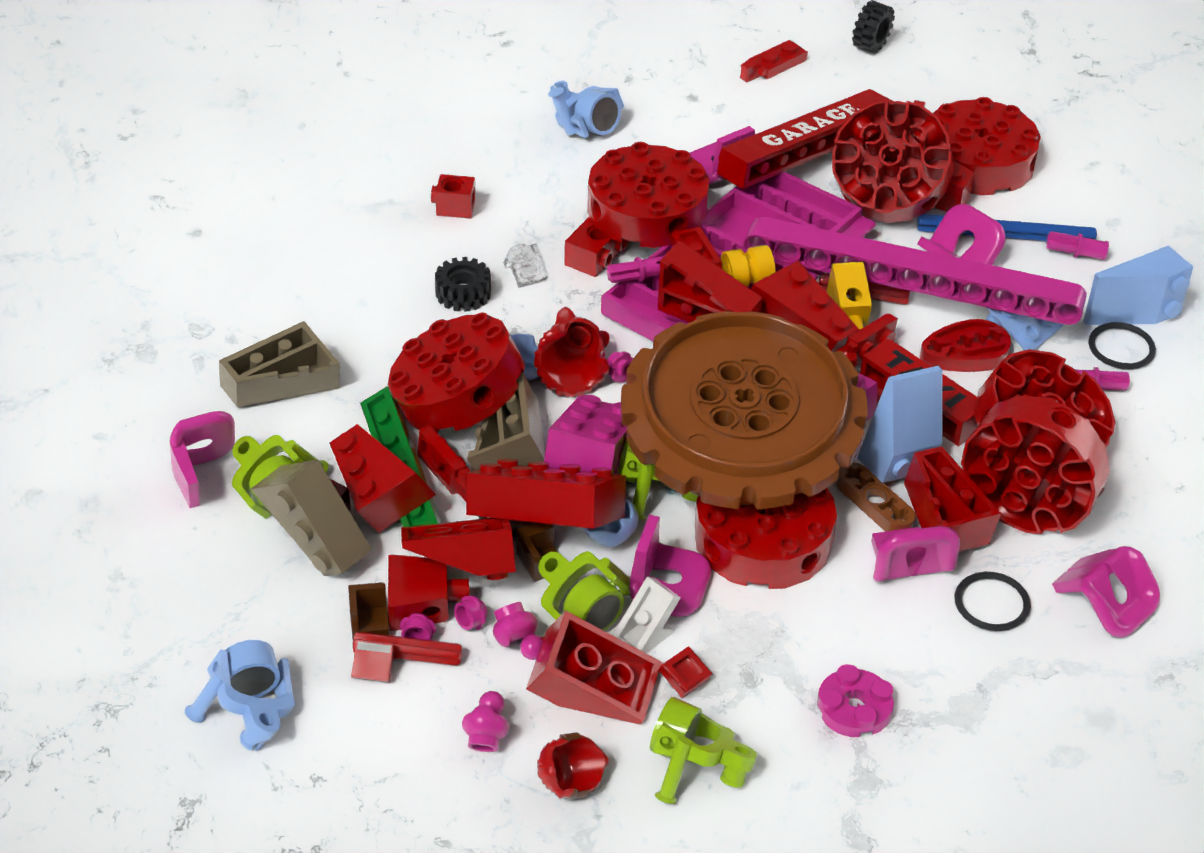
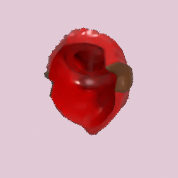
[537,732,609,800]

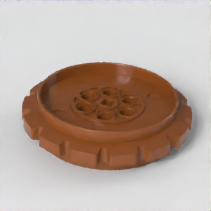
[620,311,868,509]

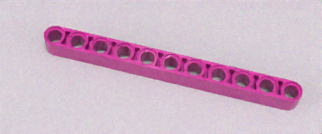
[744,217,1087,325]

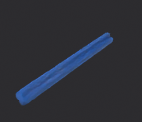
[917,214,1097,241]

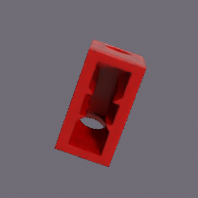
[388,554,470,631]

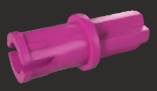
[1046,231,1109,260]
[607,255,665,283]
[1075,367,1130,391]

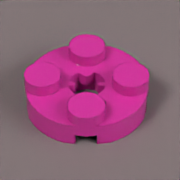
[817,664,894,737]

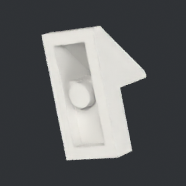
[612,577,681,654]

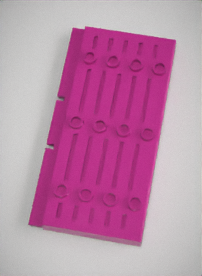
[601,172,876,341]

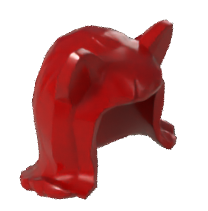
[534,306,610,397]

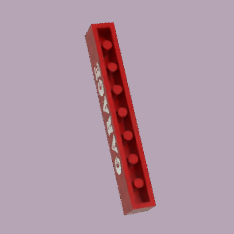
[717,89,894,189]

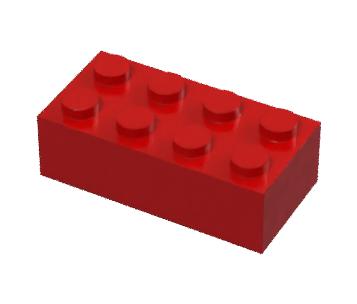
[466,459,626,529]

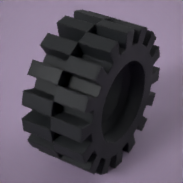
[852,0,895,53]
[435,257,491,312]

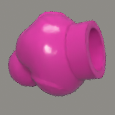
[493,602,544,660]
[462,691,509,752]

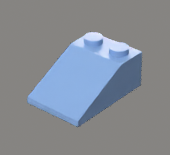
[1083,246,1193,325]
[857,366,942,483]

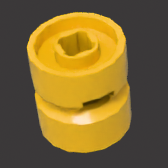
[721,245,775,287]

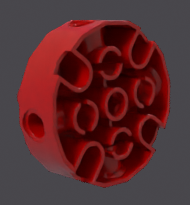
[933,97,1041,195]
[832,100,954,223]
[587,141,709,248]
[387,312,525,433]
[974,349,1116,447]
[961,396,1110,534]
[694,488,837,589]

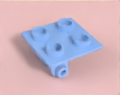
[986,307,1064,350]

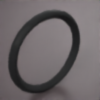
[1088,322,1156,369]
[954,571,1031,631]

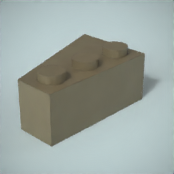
[219,321,340,407]
[467,373,545,471]
[251,460,372,575]

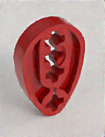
[919,319,1011,372]

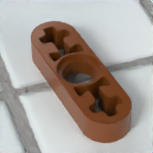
[837,462,915,531]

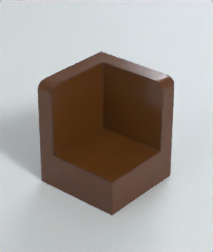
[516,522,557,582]
[348,582,389,640]

